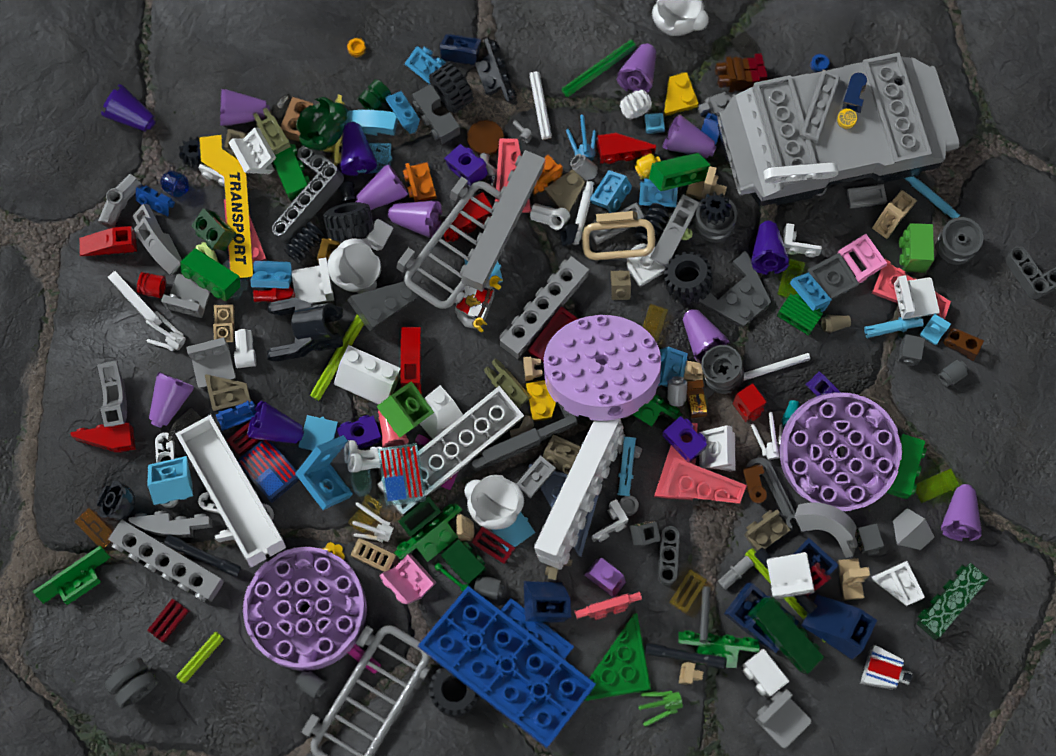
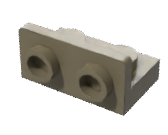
[543,435,581,475]
[744,509,790,552]

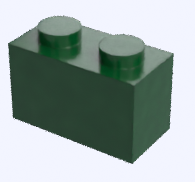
[397,496,441,537]
[441,539,486,586]

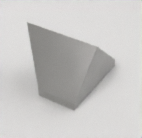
[892,508,934,550]

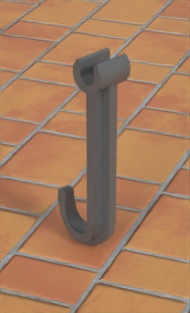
[746,457,799,531]

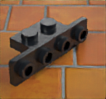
[475,37,518,106]

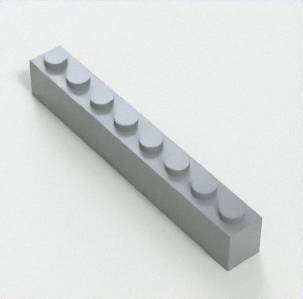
[460,150,545,292]

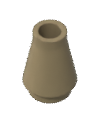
[821,314,851,333]

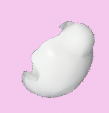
[652,0,709,36]
[327,239,381,294]
[464,475,524,530]

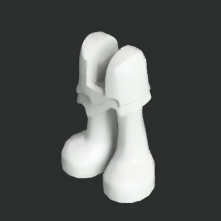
[344,440,402,472]

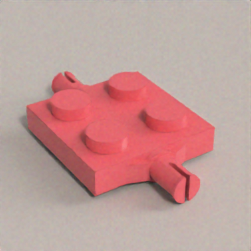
[574,592,642,620]

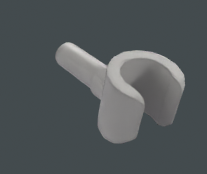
[513,120,532,143]

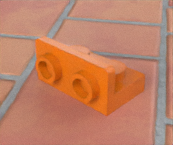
[532,155,563,195]
[403,162,436,202]

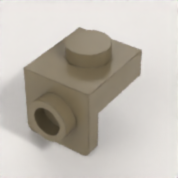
[222,129,248,158]
[611,270,631,300]
[545,559,572,582]

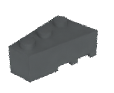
[347,281,419,331]

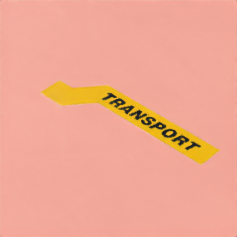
[200,135,253,278]

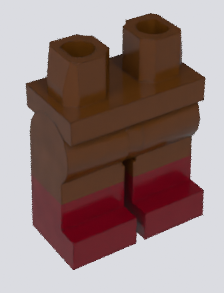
[715,53,767,93]

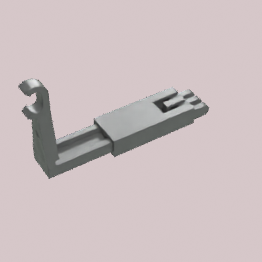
[472,403,577,472]

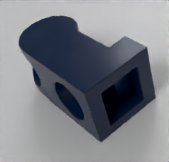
[842,72,867,113]

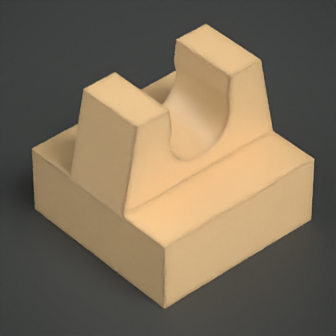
[523,357,542,381]
[684,361,704,382]
[679,662,703,685]

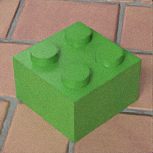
[899,223,934,273]
[376,381,434,438]

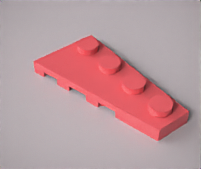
[872,259,951,319]

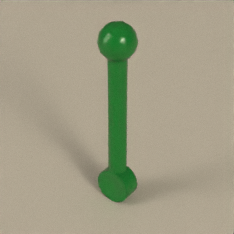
[435,563,467,592]

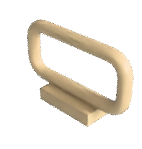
[582,211,655,260]

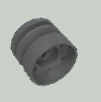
[701,345,745,394]

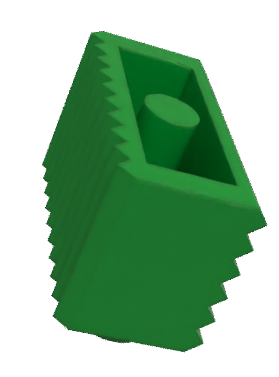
[777,293,823,336]

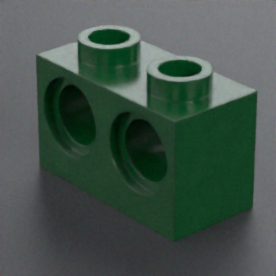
[191,208,237,251]

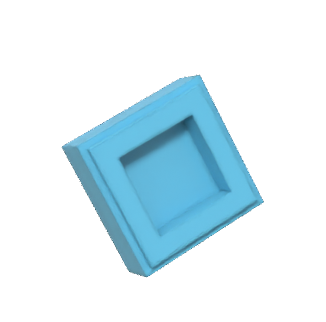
[644,113,665,134]

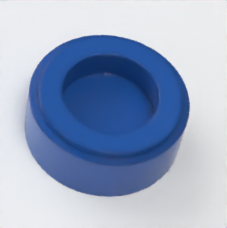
[811,54,830,73]

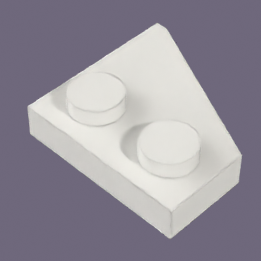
[872,561,925,606]

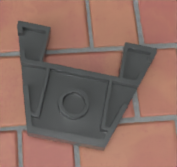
[694,251,771,328]

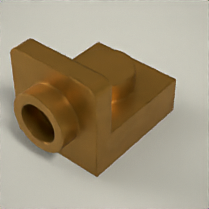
[317,238,341,264]

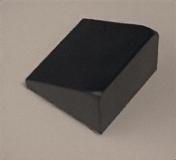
[559,223,579,247]

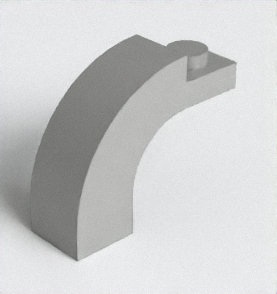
[97,360,127,427]
[795,502,857,558]

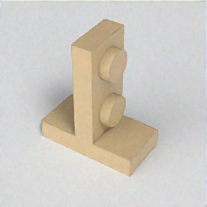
[686,166,727,200]
[872,190,917,239]
[837,558,870,600]

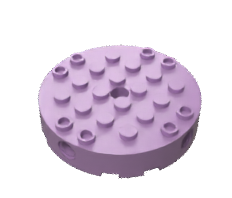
[544,315,661,421]
[780,392,902,511]
[243,547,367,671]

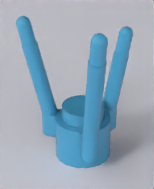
[566,114,596,161]

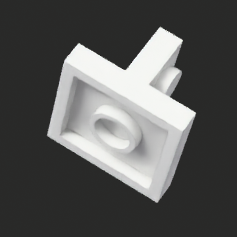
[229,128,276,174]
[699,425,735,472]

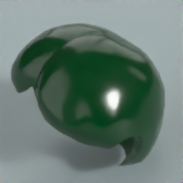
[296,97,348,151]

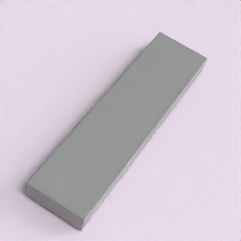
[799,70,841,143]

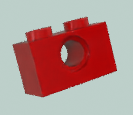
[732,383,766,422]

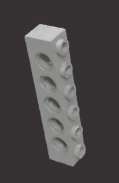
[499,256,589,359]
[108,520,224,602]

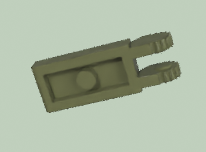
[252,107,291,155]
[484,359,531,409]

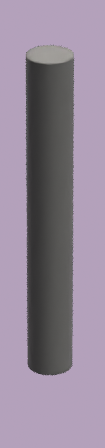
[700,586,710,643]

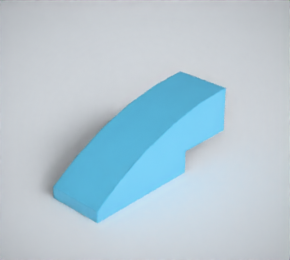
[345,110,398,135]

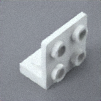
[291,258,334,304]
[894,275,940,319]
[767,553,814,599]

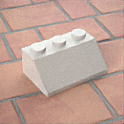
[334,345,401,405]

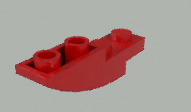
[401,327,422,395]

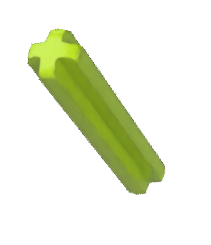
[176,632,224,683]

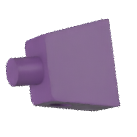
[584,558,626,598]

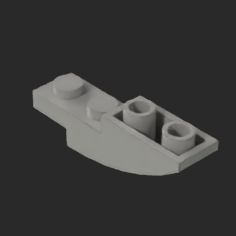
[650,194,699,266]
[133,204,182,275]
[129,511,213,538]

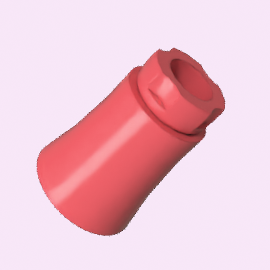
[378,411,409,449]

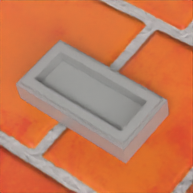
[846,184,887,208]

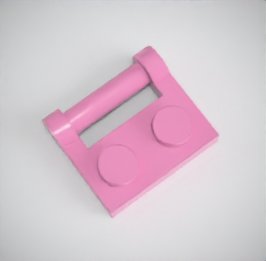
[837,234,887,283]

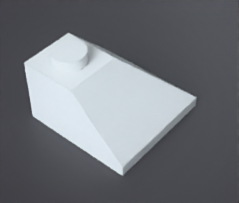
[420,385,463,439]

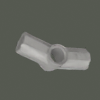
[98,174,142,228]

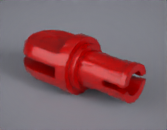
[253,287,295,302]

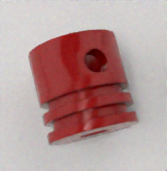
[137,272,166,298]

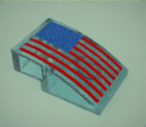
[378,443,426,507]

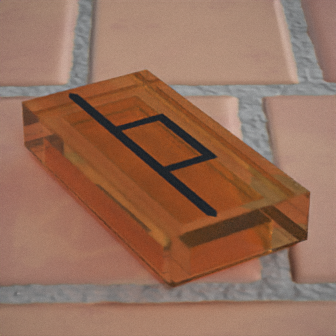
[74,508,113,549]

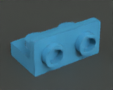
[405,46,446,84]
[386,91,420,134]
[590,170,632,213]
[639,178,678,207]
[251,261,292,288]
[790,272,832,312]
[658,347,688,387]

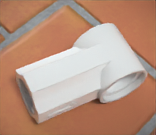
[530,203,570,230]
[234,329,256,368]

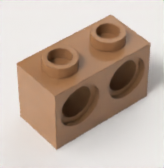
[280,97,314,142]

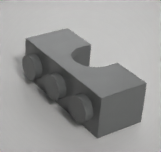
[411,84,460,145]

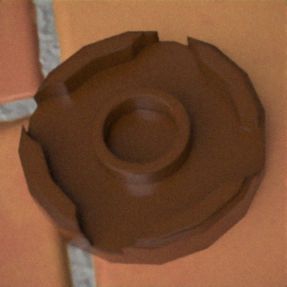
[467,120,504,155]

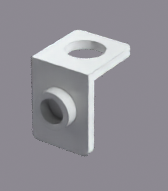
[362,219,393,251]

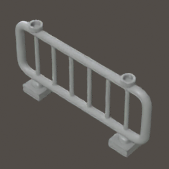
[397,177,518,309]
[302,626,430,756]

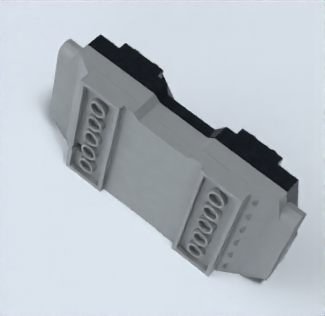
[717,52,959,207]

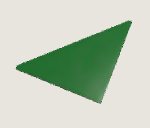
[584,613,651,701]

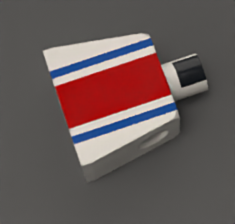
[860,645,912,689]

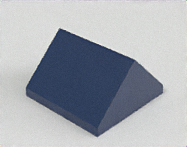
[440,34,481,65]

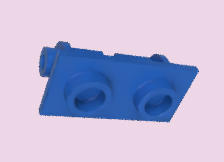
[136,185,175,217]
[216,401,257,431]

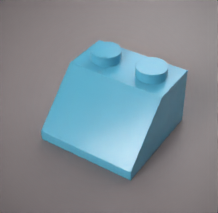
[148,456,193,505]

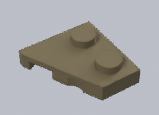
[544,170,585,214]
[205,374,251,411]

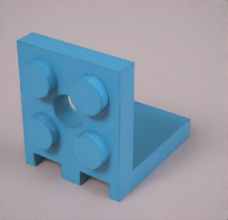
[295,435,353,510]

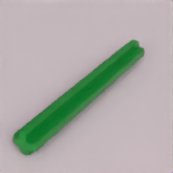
[562,40,636,97]

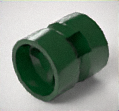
[358,79,392,110]

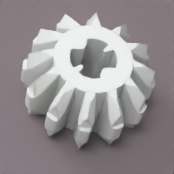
[620,90,652,119]

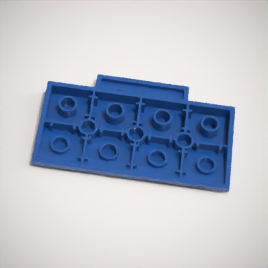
[418,586,596,748]

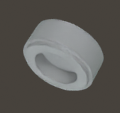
[619,495,639,516]

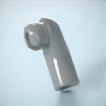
[480,154,497,178]

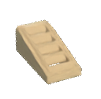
[456,515,474,541]
[351,538,396,572]

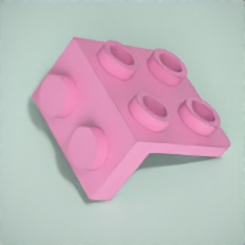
[380,553,437,605]

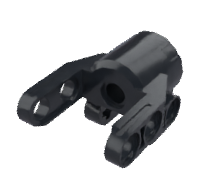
[267,298,343,361]

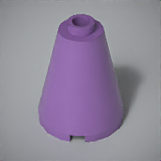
[617,44,656,93]
[220,89,270,126]
[663,115,716,158]
[355,164,409,210]
[388,201,442,238]
[683,309,730,363]
[149,372,194,428]
[941,484,982,541]

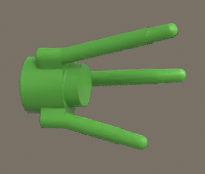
[638,691,682,726]

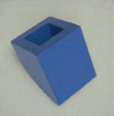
[701,113,720,144]

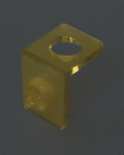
[348,494,383,533]

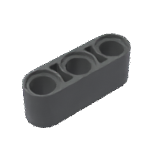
[658,526,679,586]

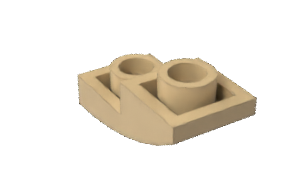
[213,305,234,342]

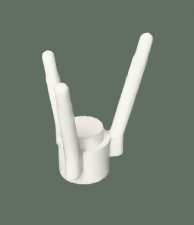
[146,311,186,352]
[751,412,783,460]
[353,502,394,543]

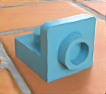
[920,314,951,345]

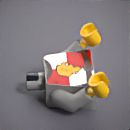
[448,275,502,332]

